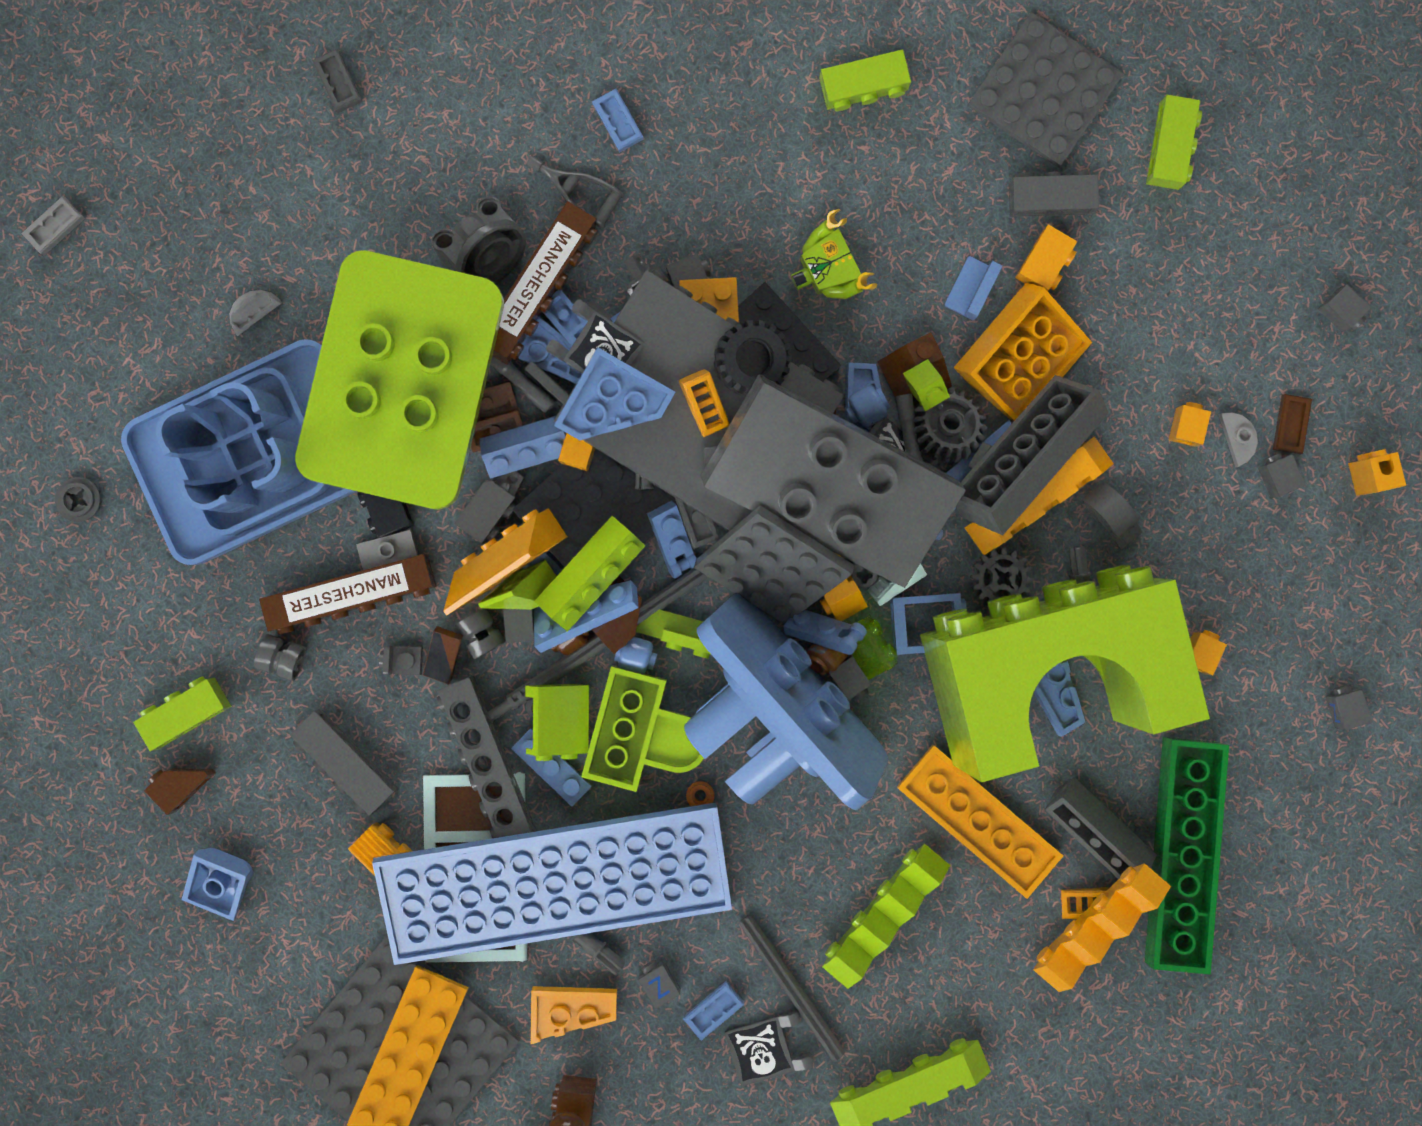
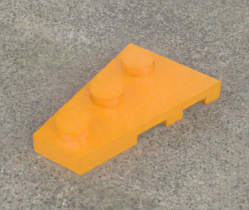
[531,986,617,1044]

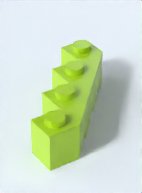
[822,843,951,989]
[830,1038,991,1126]

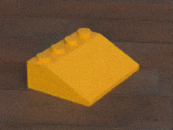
[954,283,1092,422]
[443,508,568,616]

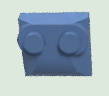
[182,848,253,921]

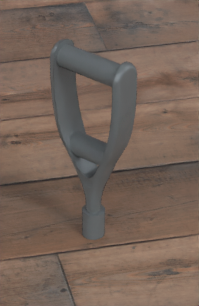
[527,155,624,228]

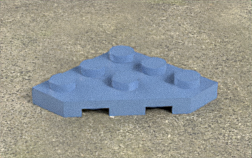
[553,347,675,440]

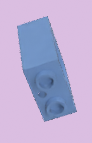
[890,593,966,655]

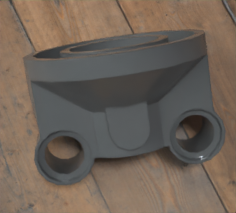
[431,196,527,284]

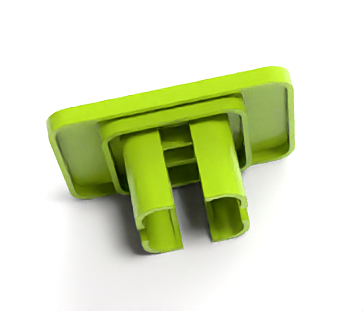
[295,250,504,510]

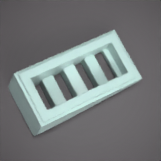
[867,563,927,606]

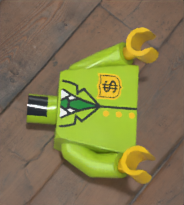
[791,209,877,299]

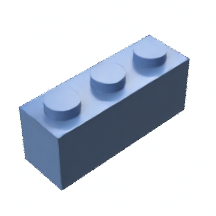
[480,416,566,479]

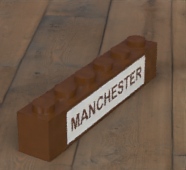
[492,201,598,365]
[259,554,437,635]

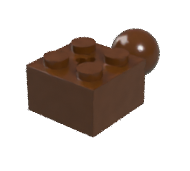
[549,1075,597,1126]

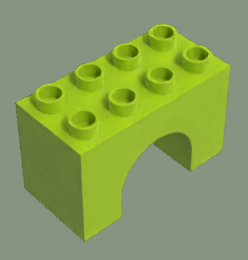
[920,565,1210,782]

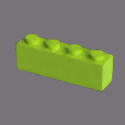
[534,516,645,632]

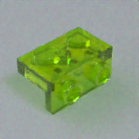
[852,614,898,680]

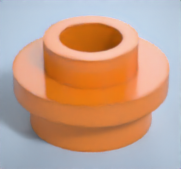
[686,781,714,806]

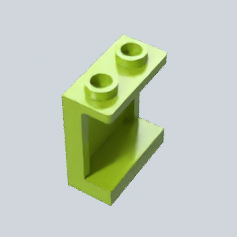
[525,684,589,761]

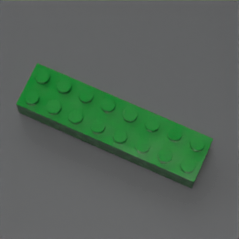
[1144,737,1229,974]

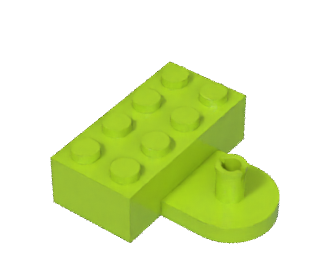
[581,665,704,792]

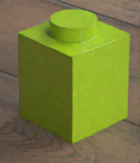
[903,359,950,411]

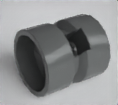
[455,608,506,660]
[254,634,307,681]

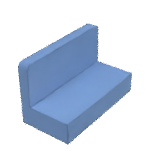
[945,256,1002,321]

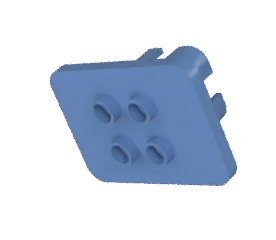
[121,339,357,565]
[684,593,888,810]

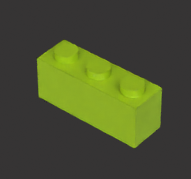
[819,49,911,111]
[1146,95,1202,190]
[133,676,232,751]

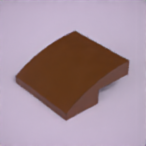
[471,380,524,453]

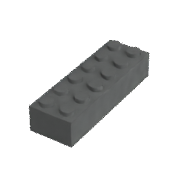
[956,375,1109,535]

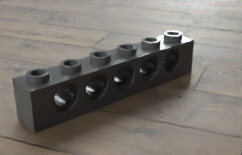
[437,676,537,839]

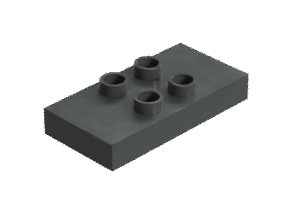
[701,374,966,588]

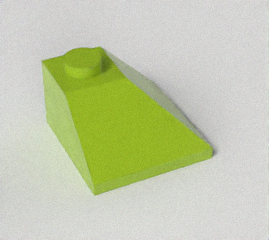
[478,560,557,610]

